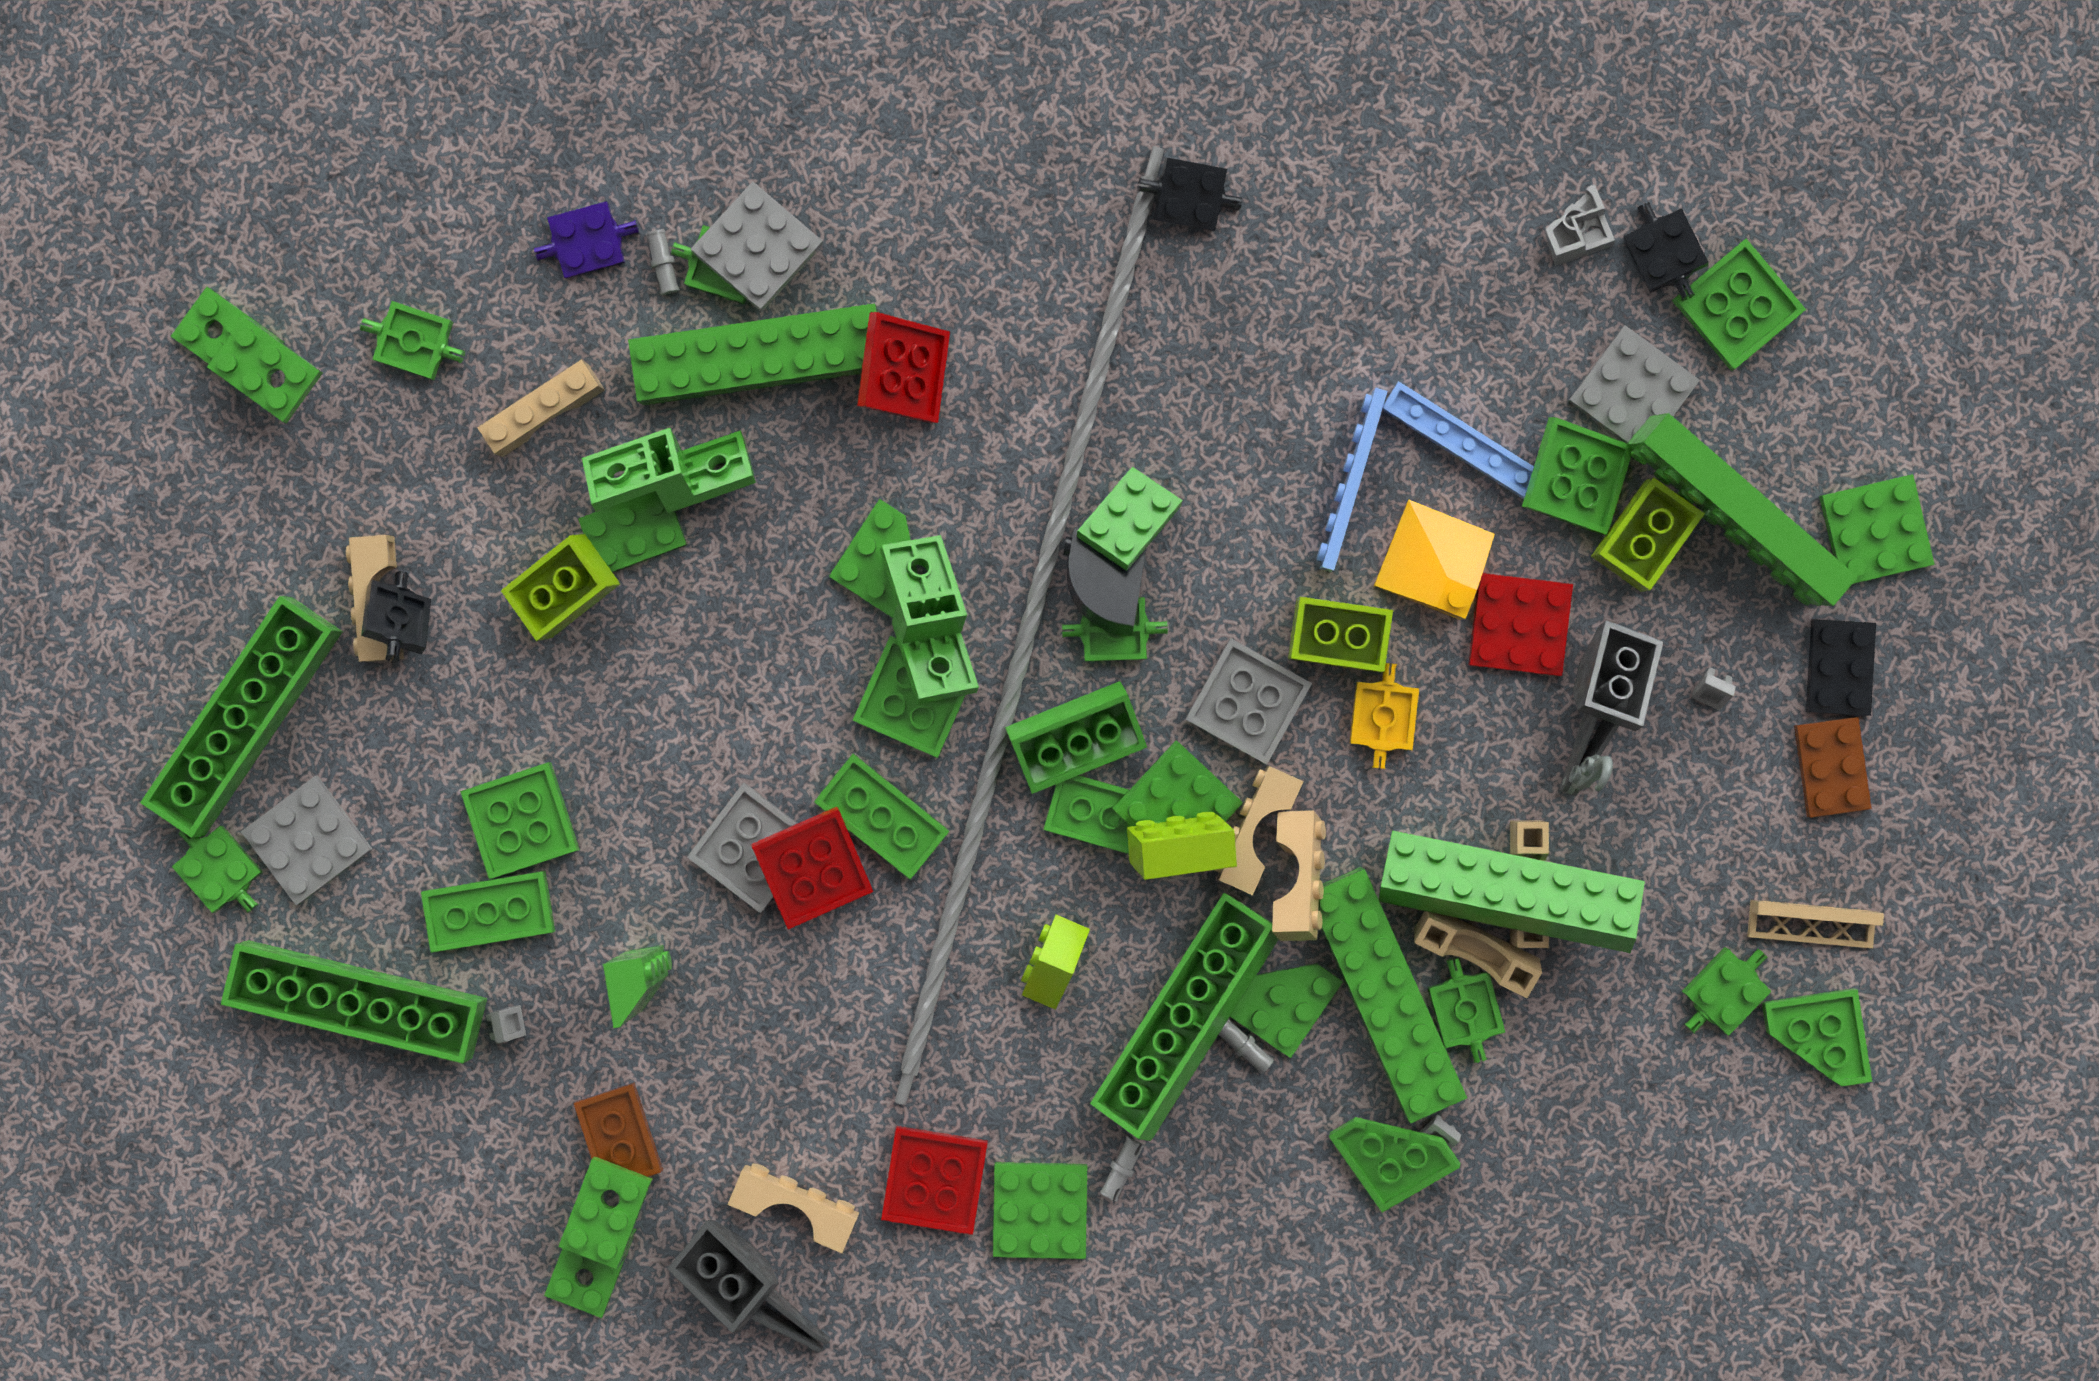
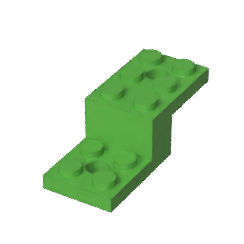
[171,286,323,423]
[582,428,756,513]
[880,535,979,704]
[544,1156,653,1318]

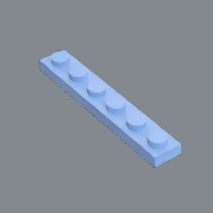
[1382,381,1534,499]
[1316,388,1388,572]

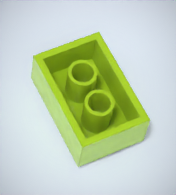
[1591,477,1705,592]
[501,534,620,641]
[1288,597,1393,673]
[1127,812,1237,880]

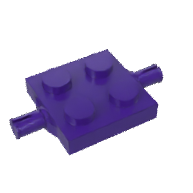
[534,201,639,279]

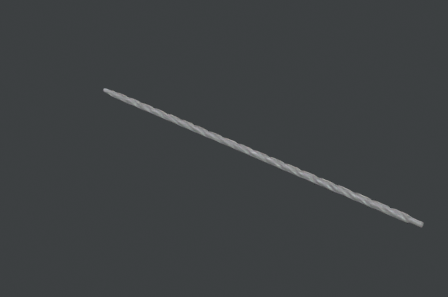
[895,146,1164,1105]

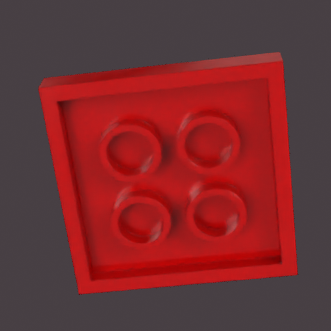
[857,312,950,423]
[1468,573,1573,676]
[751,807,873,930]
[881,1126,988,1235]

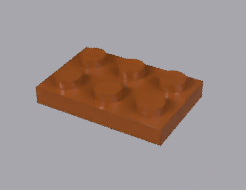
[1794,717,1872,818]
[573,1082,663,1177]

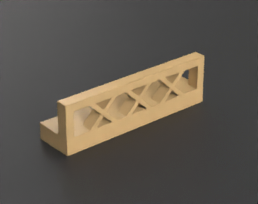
[1747,900,1884,949]

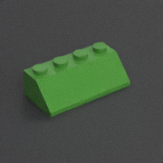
[1005,681,1147,794]
[603,945,672,1028]

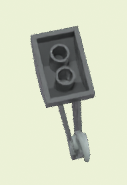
[1559,620,1664,796]

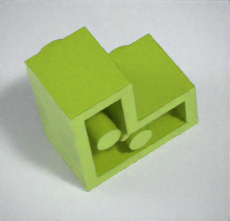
[1021,915,1090,1010]

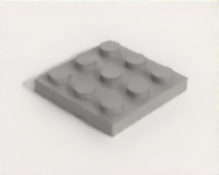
[691,181,823,312]
[1568,325,1700,443]
[1185,638,1312,765]
[241,776,373,906]
[687,783,798,913]

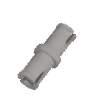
[645,229,680,295]
[1219,1019,1274,1074]
[1099,1136,1145,1202]

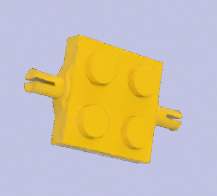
[1349,663,1419,769]

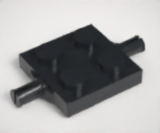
[1137,157,1242,231]
[1623,202,1709,301]
[361,571,431,663]

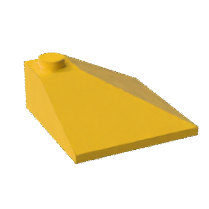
[1374,500,1495,620]

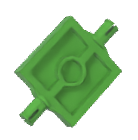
[671,225,746,305]
[360,301,465,380]
[1062,597,1168,661]
[172,826,263,913]
[1682,947,1772,1036]
[1427,957,1505,1063]

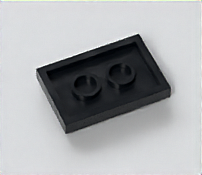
[1806,619,1876,716]

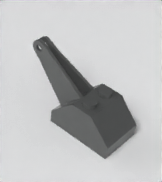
[668,1220,830,1353]

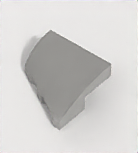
[1545,184,1615,266]

